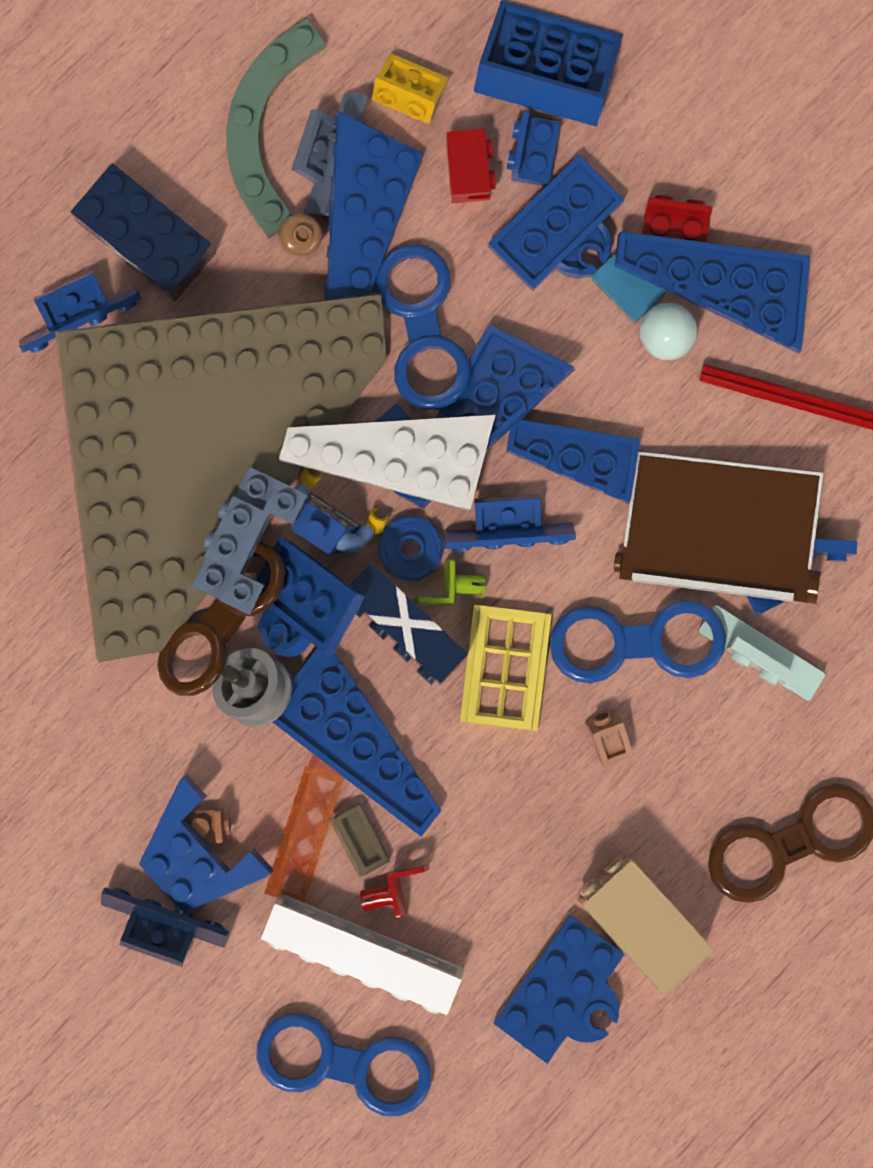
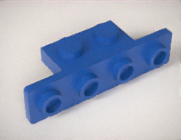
[19,271,141,353]
[444,494,576,552]

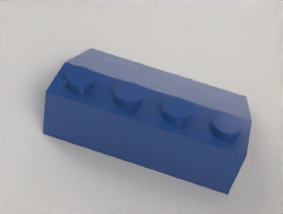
[473,0,623,127]

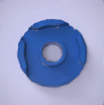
[379,516,443,581]

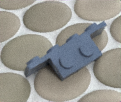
[291,93,368,216]

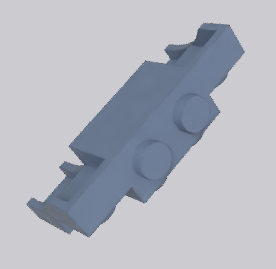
[192,467,309,615]

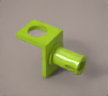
[412,559,486,606]

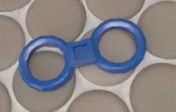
[375,244,470,410]
[550,600,726,684]
[256,1013,432,1117]

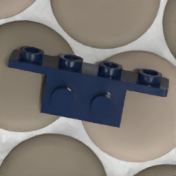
[101,888,229,967]

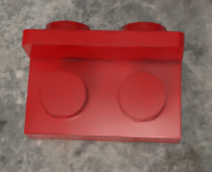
[642,195,713,242]

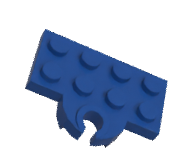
[488,155,624,291]
[256,536,365,657]
[493,915,625,1064]

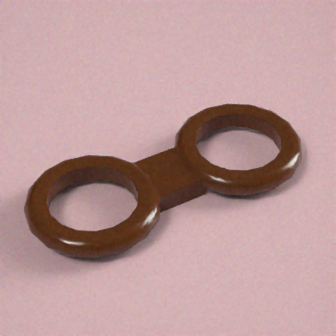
[157,542,286,696]
[708,784,873,903]

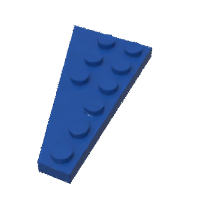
[324,111,423,300]
[615,232,810,353]
[393,324,575,509]
[272,648,441,837]

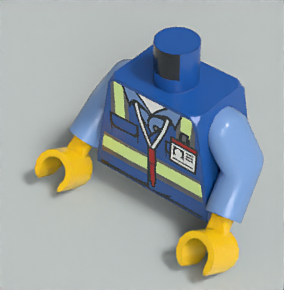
[291,468,389,555]

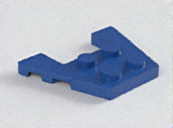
[139,774,274,911]

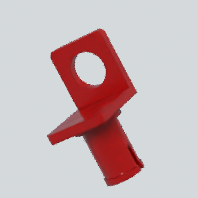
[360,864,430,919]

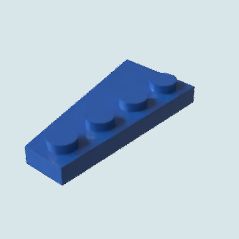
[506,420,640,505]

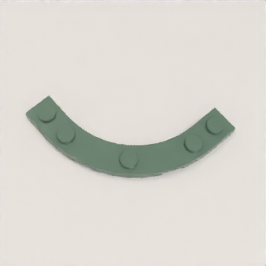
[226,18,326,239]

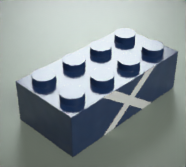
[70,163,216,302]
[350,563,468,685]

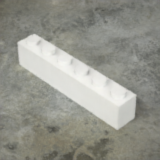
[261,893,464,1015]

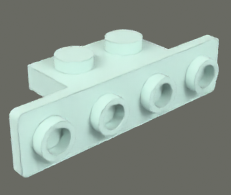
[699,605,825,701]

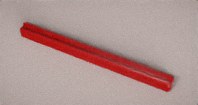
[699,364,873,430]

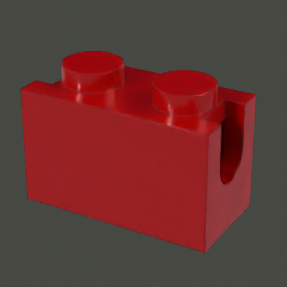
[446,128,496,204]

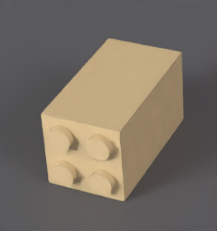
[577,856,715,996]

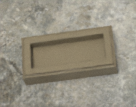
[329,803,390,878]

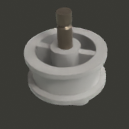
[213,648,293,727]

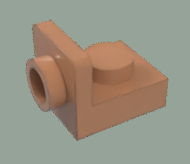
[585,710,634,767]
[185,809,231,844]

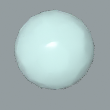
[639,303,698,360]

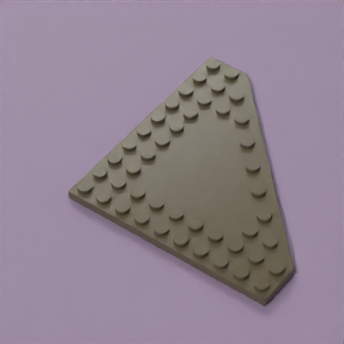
[55,294,387,662]

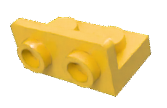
[372,53,449,124]

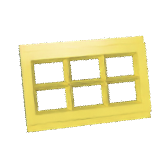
[460,605,552,731]

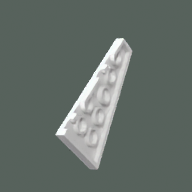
[279,415,495,511]

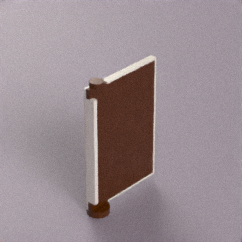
[614,452,824,604]

